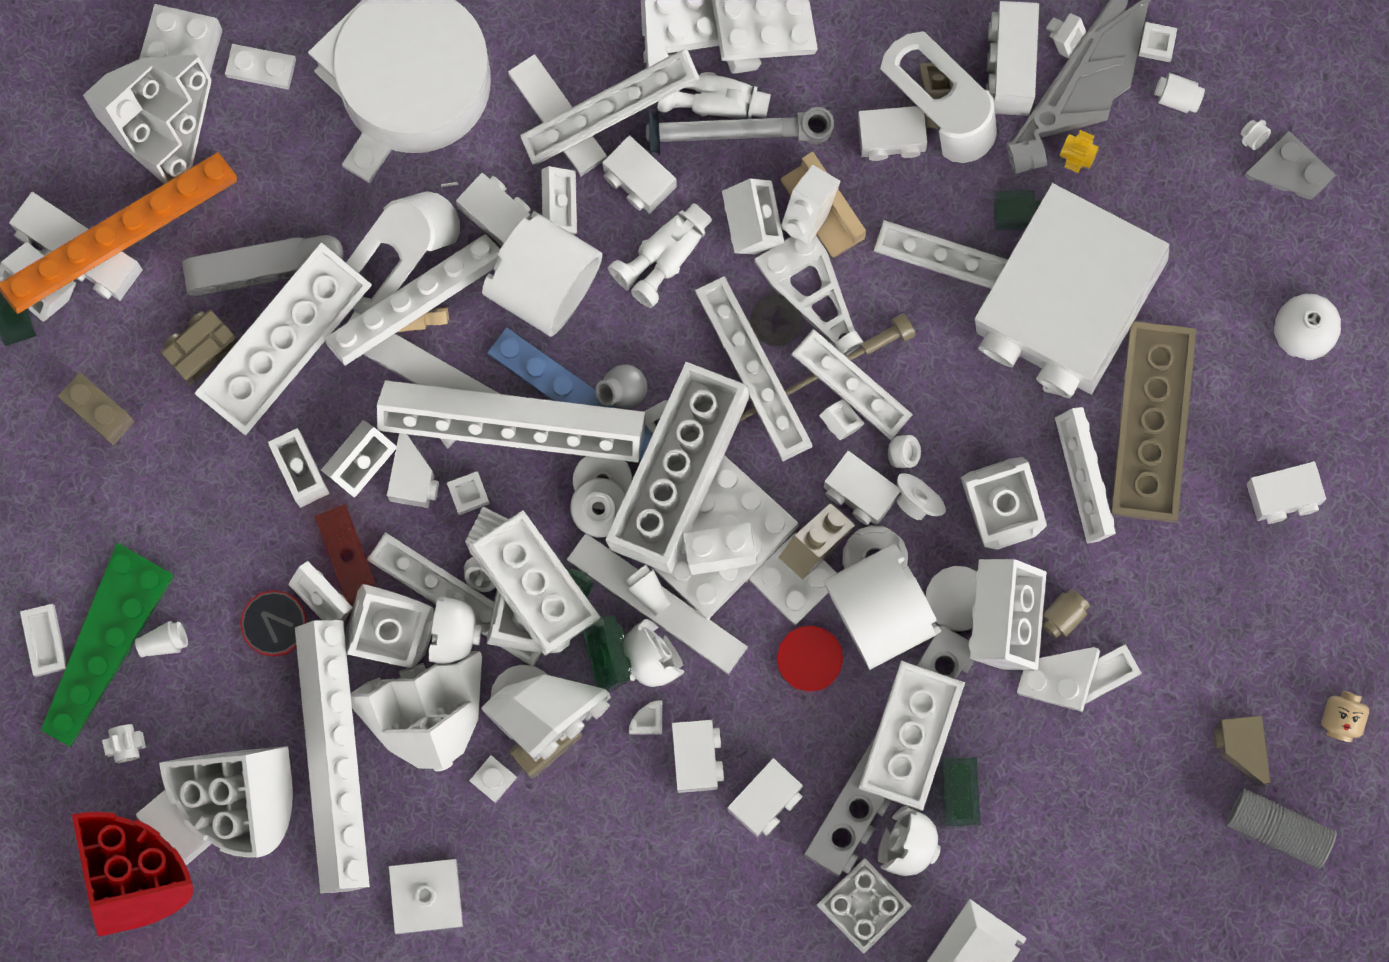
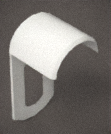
[880,31,997,163]
[346,191,460,314]

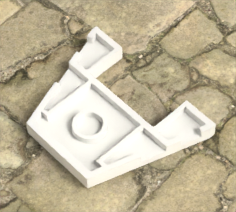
[641,0,761,74]

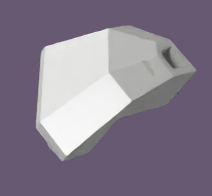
[83,55,212,184]
[481,674,611,762]

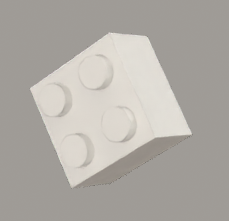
[139,4,222,76]

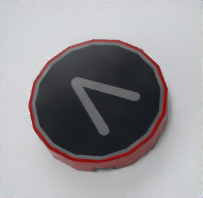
[240,590,307,657]

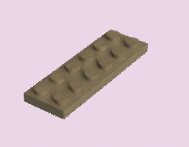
[1110,321,1196,523]

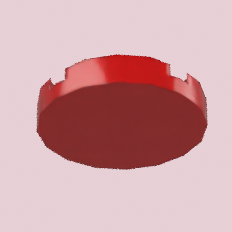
[777,625,843,693]

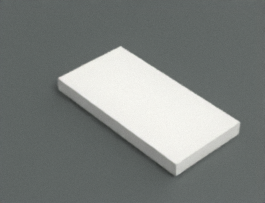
[468,510,601,656]
[858,661,965,811]

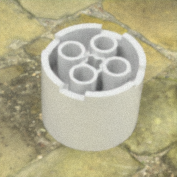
[482,211,602,337]
[823,543,941,670]

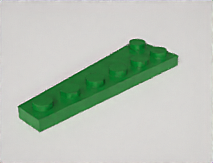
[41,543,175,748]

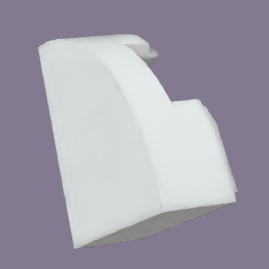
[629,700,662,735]

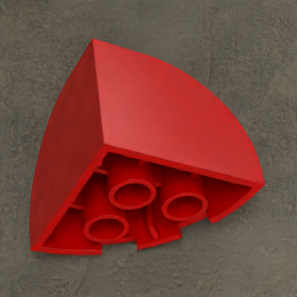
[71,812,193,937]

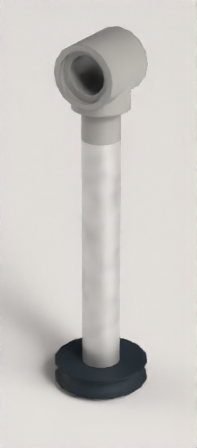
[646,107,834,156]

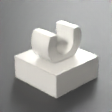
[1046,13,1087,58]

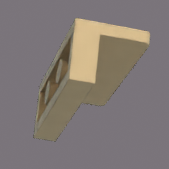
[781,152,866,258]

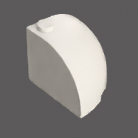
[159,746,293,857]

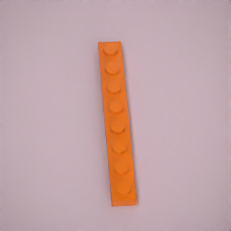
[0,152,237,314]

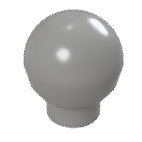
[595,364,647,409]

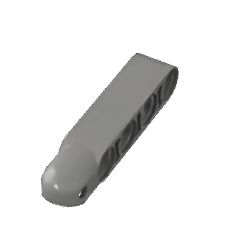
[182,235,343,296]

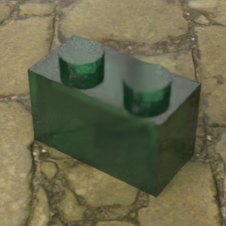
[941,757,981,829]

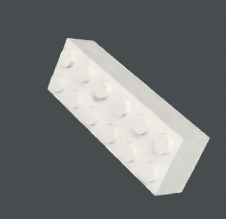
[606,362,750,574]

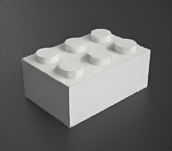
[986,1,1039,116]
[969,559,1046,670]

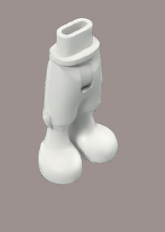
[657,54,771,119]
[608,203,712,308]

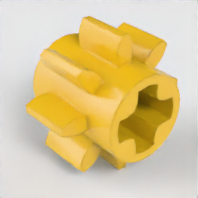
[1060,130,1099,173]

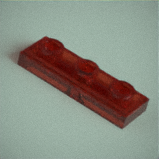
[315,504,378,607]

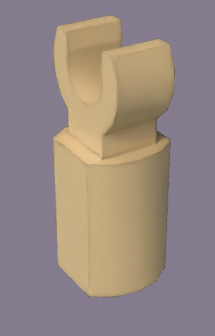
[398,307,449,332]

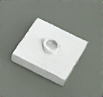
[389,859,463,934]

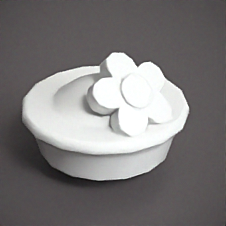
[464,557,495,592]

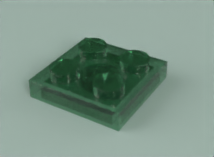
[583,615,632,693]

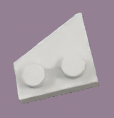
[1017,647,1100,712]

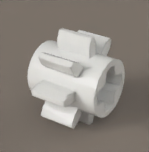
[102,724,146,763]

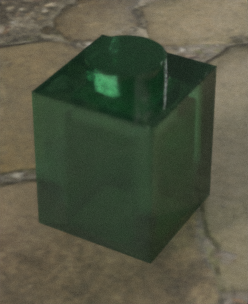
[993,190,1041,231]

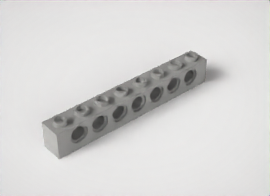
[804,625,975,877]

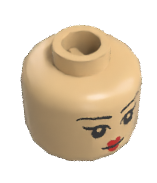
[1321,691,1369,742]

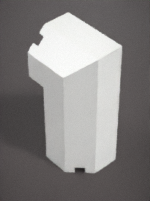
[927,899,1027,962]

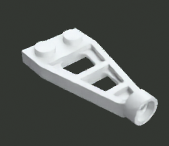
[755,234,863,356]

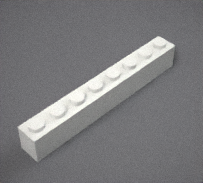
[377,381,645,462]
[295,620,370,894]

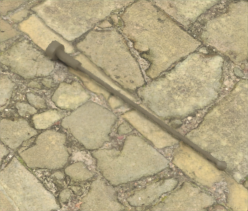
[635,313,916,473]

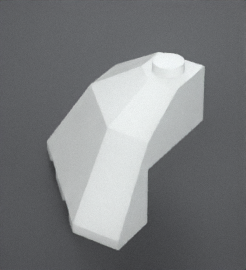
[350,651,482,771]

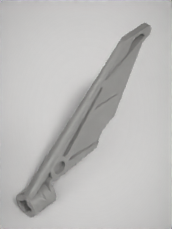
[1006,0,1151,174]

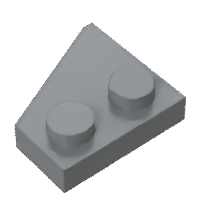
[1245,131,1336,200]

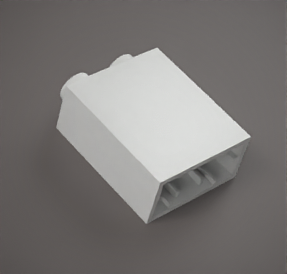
[975,183,1170,398]

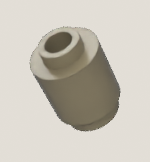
[1042,589,1090,638]

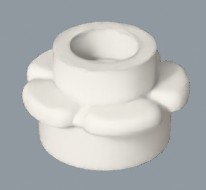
[1241,120,1271,150]

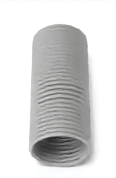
[1227,788,1337,870]

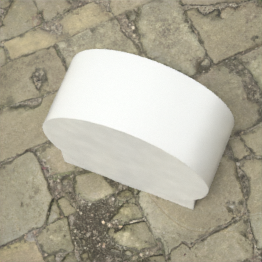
[308,0,491,153]

